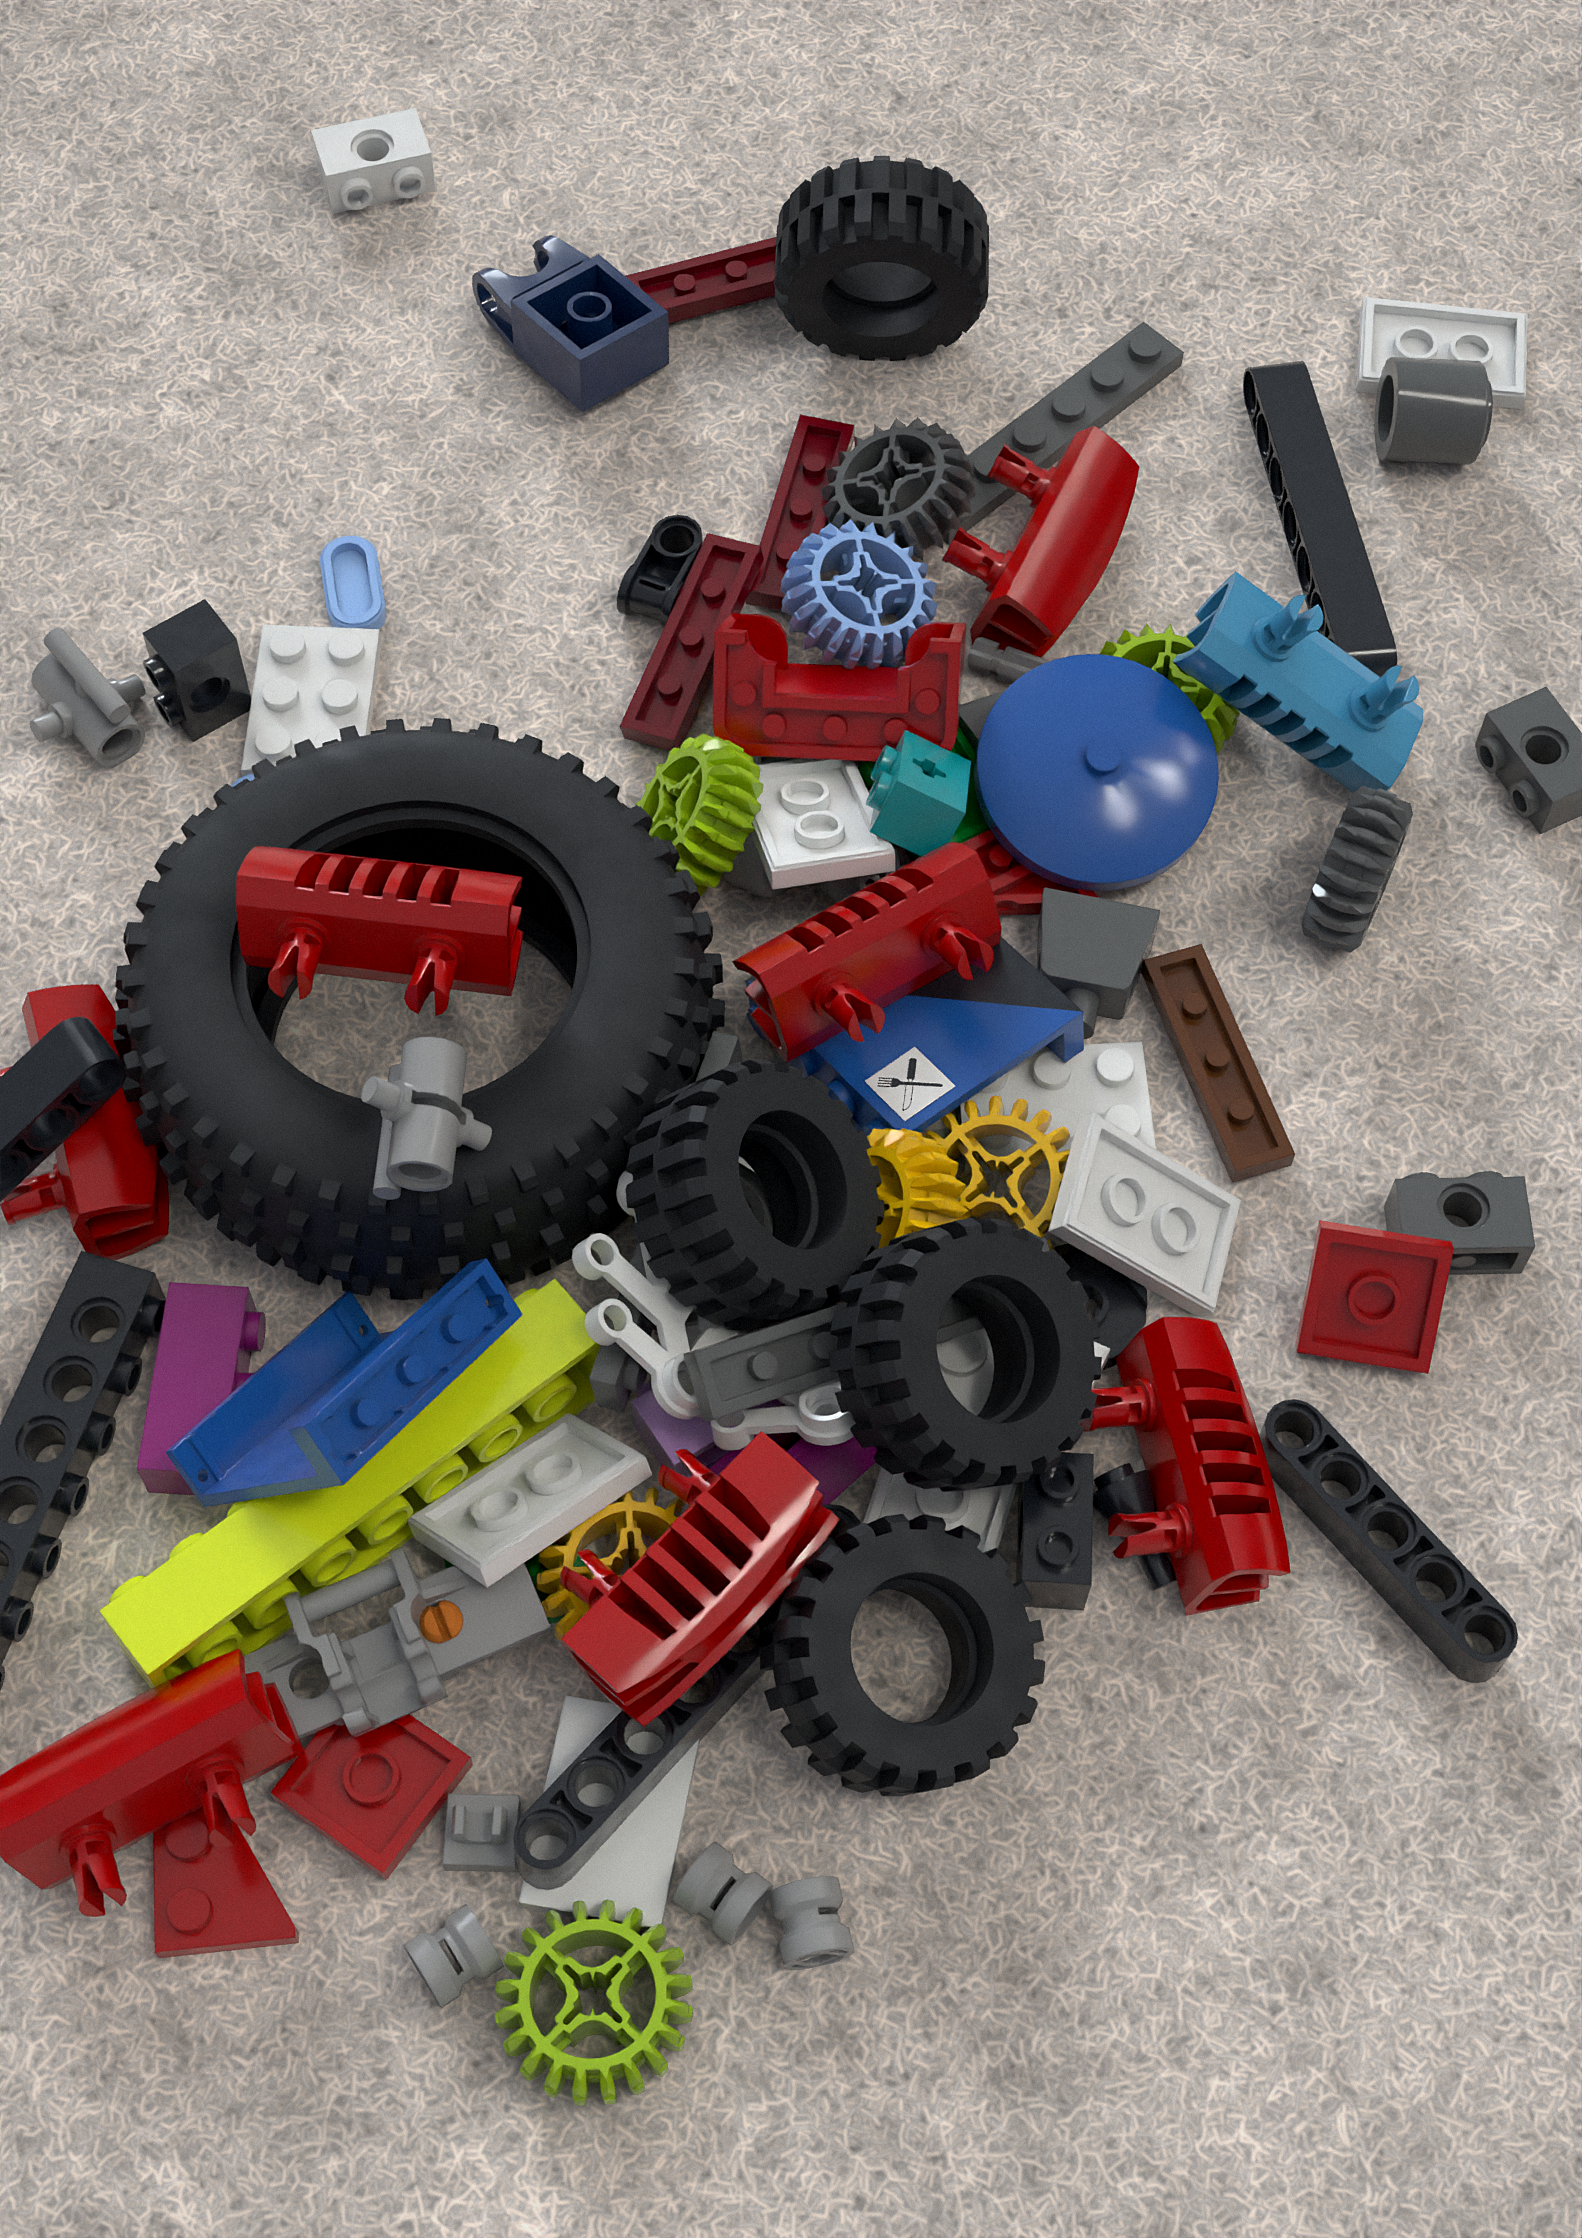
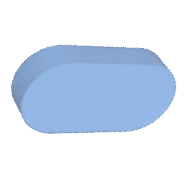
[320,536,387,630]

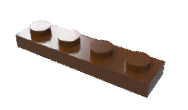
[1141,944,1295,1183]

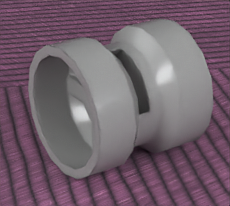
[673,1842,773,1946]
[769,1876,854,1970]
[403,1904,504,2008]

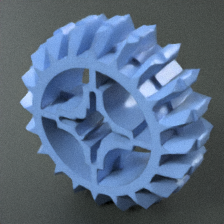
[780,519,938,669]

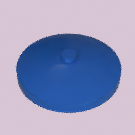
[974,654,1219,891]

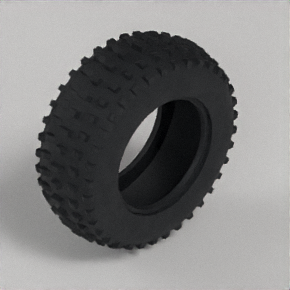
[113,718,725,1300]

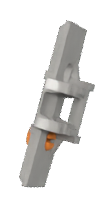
[244,1546,552,1739]

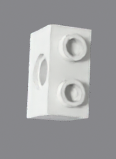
[311,108,436,214]

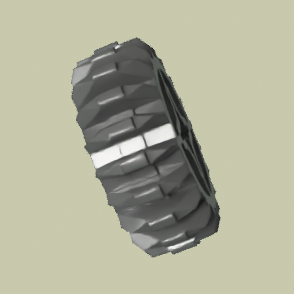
[821,417,976,561]
[1301,786,1413,953]

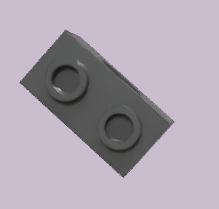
[1475,687,1582,834]
[1384,1171,1535,1275]

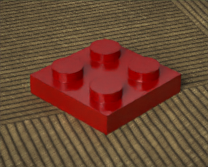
[1295,1220,1454,1374]
[270,1714,473,1880]

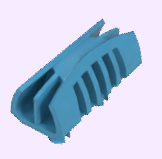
[1172,571,1423,793]

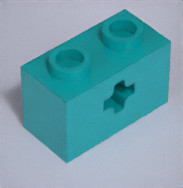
[866,730,971,856]

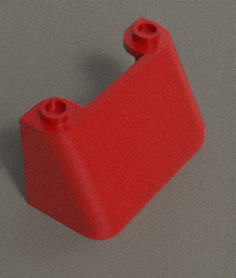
[712,613,966,761]

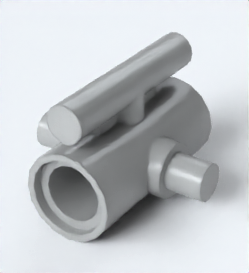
[30,628,146,768]
[361,1037,492,1200]

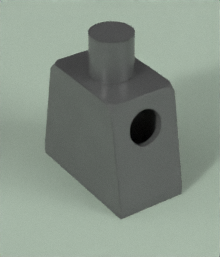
[1037,887,1160,1039]

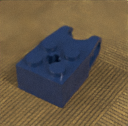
[472,235,669,412]

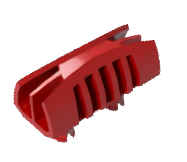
[942,426,1140,658]
[732,842,1002,1063]
[236,846,524,1016]
[0,984,169,1260]
[1080,1317,1291,1616]
[560,1431,840,1727]
[0,1649,304,1917]

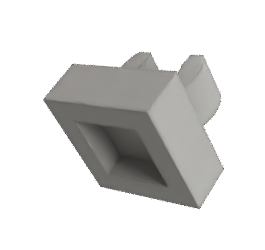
[443,1793,521,1872]

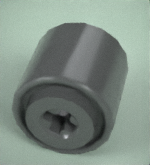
[1374,357,1493,465]

